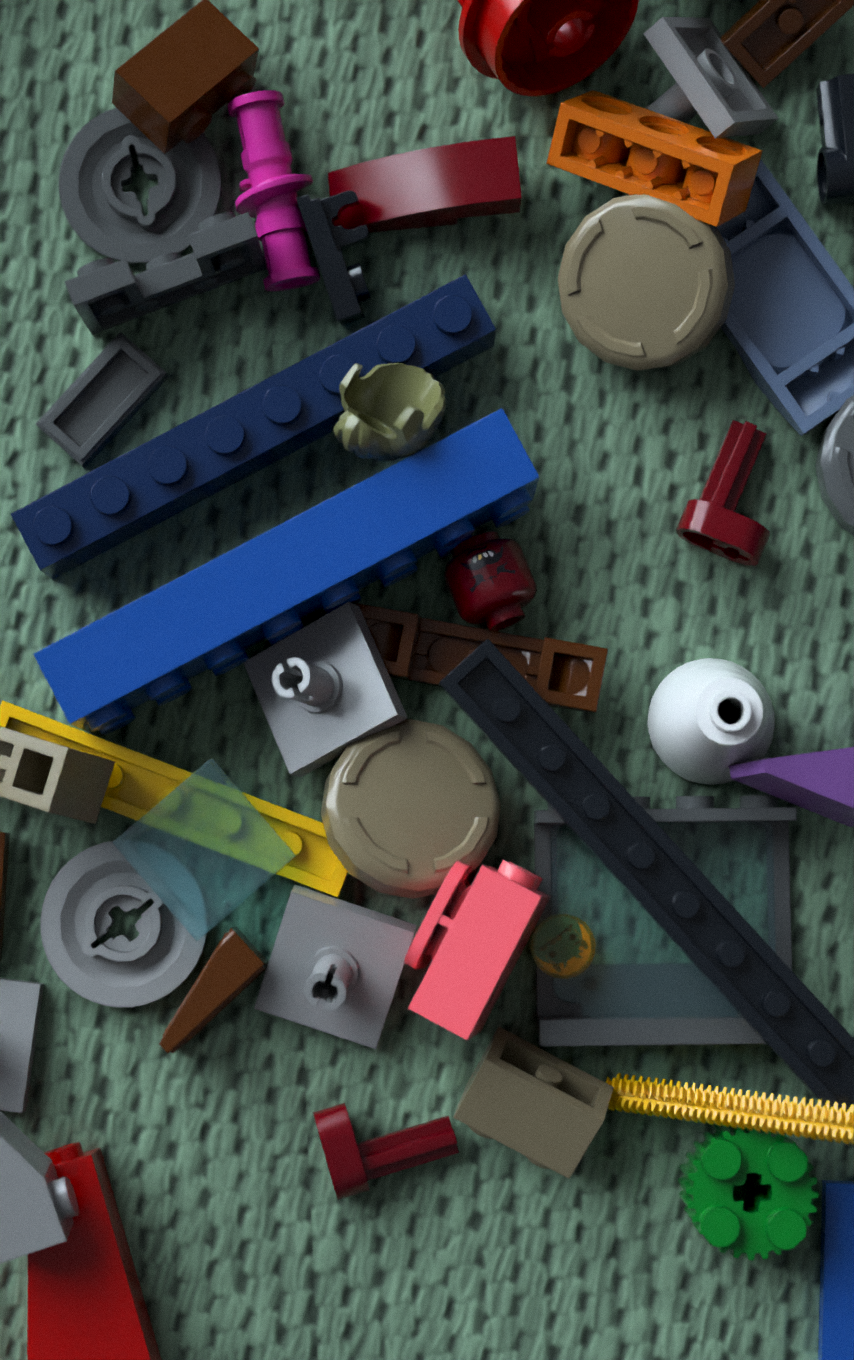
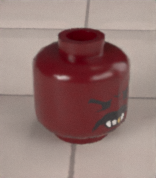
[444,532,537,631]

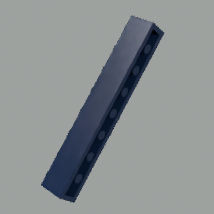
[11,274,496,580]

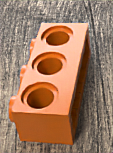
[546,90,763,227]

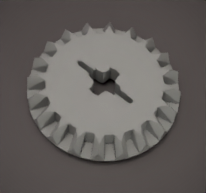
[40,840,208,1008]

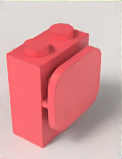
[404,860,551,1040]

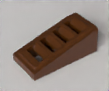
[159,927,269,1053]

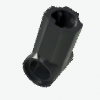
[816,74,854,205]

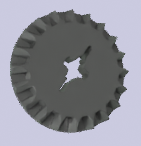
[58,108,222,266]

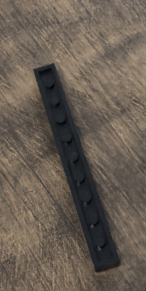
[439,638,854,1111]

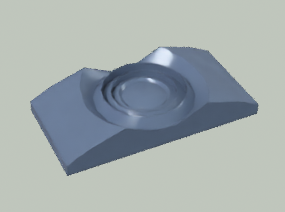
[717,159,854,437]

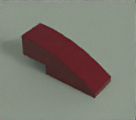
[328,136,522,233]

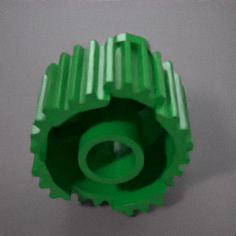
[678,1125,819,1260]

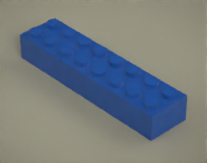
[33,408,539,736]

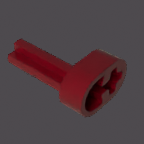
[676,420,770,566]
[313,1103,459,1200]

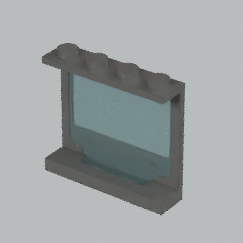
[534,795,797,1046]

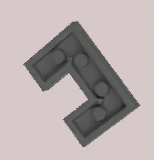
[64,212,266,335]

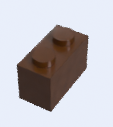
[112,0,259,154]

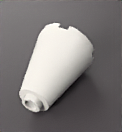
[647,658,775,785]

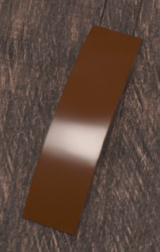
[356,603,608,713]

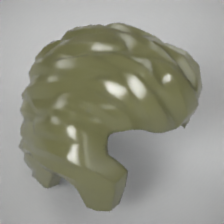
[333,363,446,461]

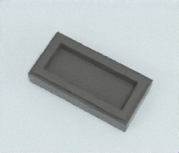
[36,332,169,469]

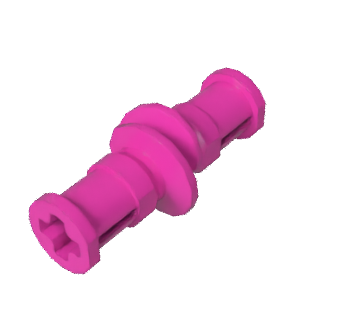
[227,90,320,291]

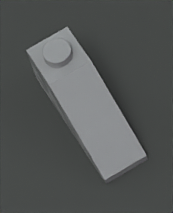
[0,1111,79,1264]

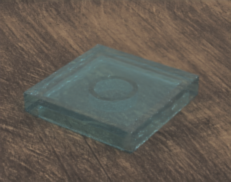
[112,758,297,941]

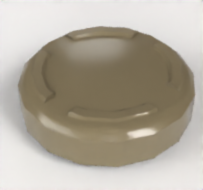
[557,194,735,371]
[321,719,501,899]

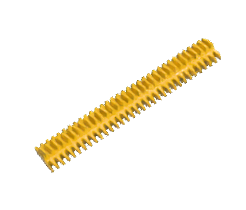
[606,1073,854,1145]

